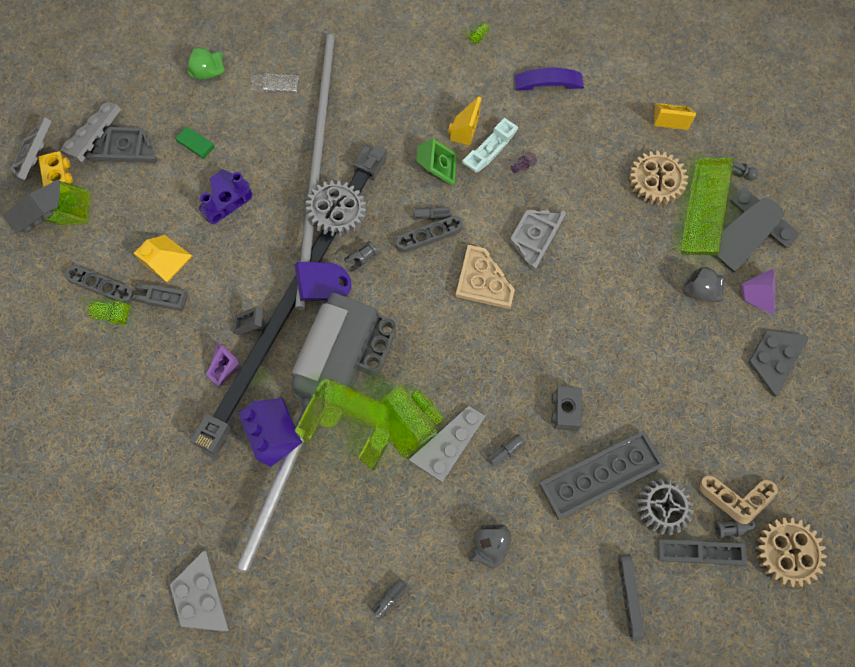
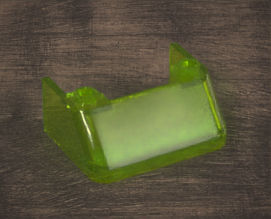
[295,379,390,471]

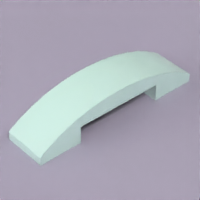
[462,118,518,172]

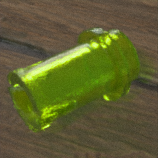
[470,22,490,43]

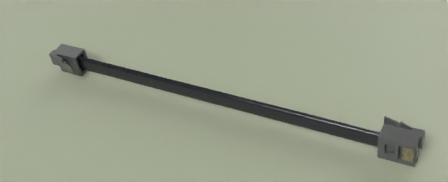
[190,144,387,458]

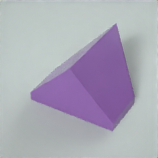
[741,269,776,314]
[206,343,241,387]

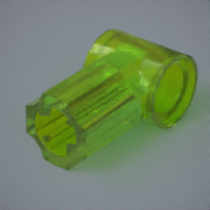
[88,301,131,325]

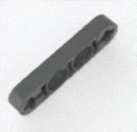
[396,216,463,253]
[65,266,134,304]
[618,554,644,641]

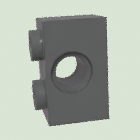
[551,386,582,431]

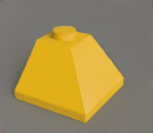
[448,97,482,146]
[134,235,192,283]

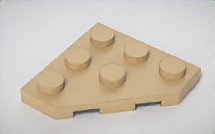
[455,245,515,309]

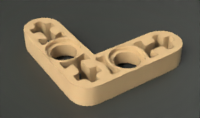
[699,476,778,524]

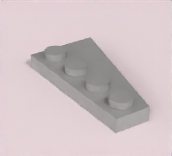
[409,406,486,483]

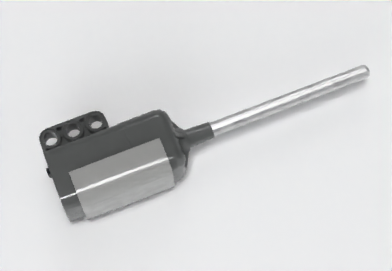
[237,293,396,573]

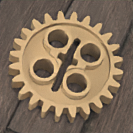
[629,151,688,205]
[755,518,827,587]

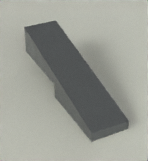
[659,539,747,566]

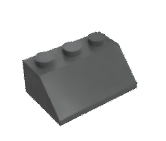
[3,180,60,234]

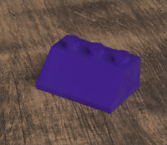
[238,398,303,467]

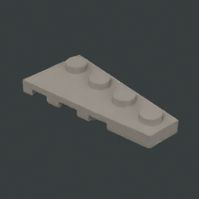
[60,102,121,162]

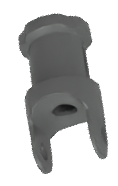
[344,241,378,272]
[714,518,755,539]

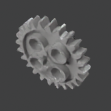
[306,180,366,236]

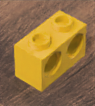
[38,151,73,193]

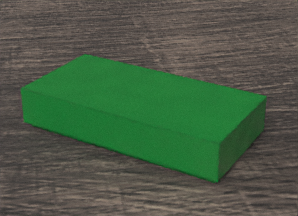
[175,126,215,159]

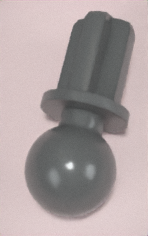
[727,160,758,181]

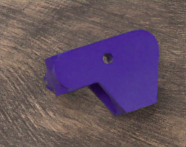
[199,169,252,224]

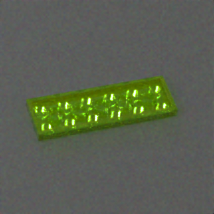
[680,157,734,255]

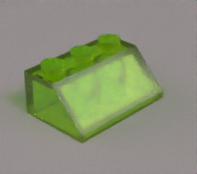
[369,384,437,460]

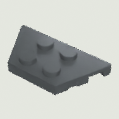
[86,127,157,163]
[748,331,809,397]

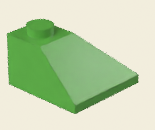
[416,138,457,185]

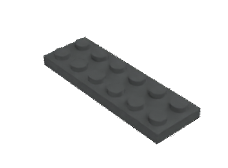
[539,430,665,520]

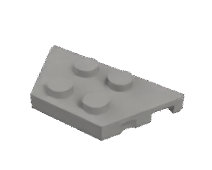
[11,117,52,180]
[510,210,566,271]
[170,550,230,632]

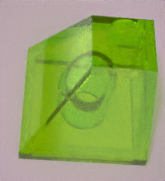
[44,179,91,225]

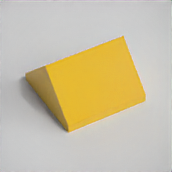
[654,103,696,130]

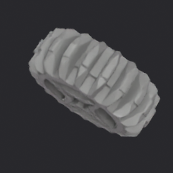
[637,479,694,535]

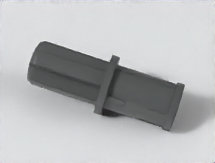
[414,206,450,220]
[488,434,525,467]
[371,579,408,619]

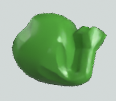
[188,47,225,80]

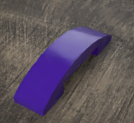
[515,68,584,91]

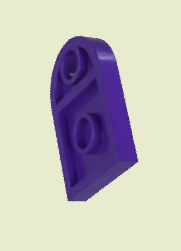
[295,262,351,301]

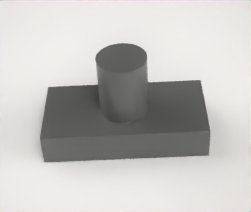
[233,306,267,335]

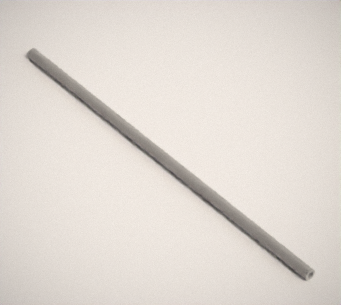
[295,34,335,310]

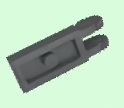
[131,284,188,311]

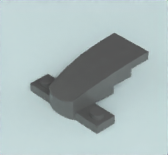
[706,187,800,272]

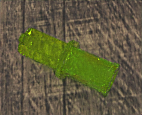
[410,389,444,425]

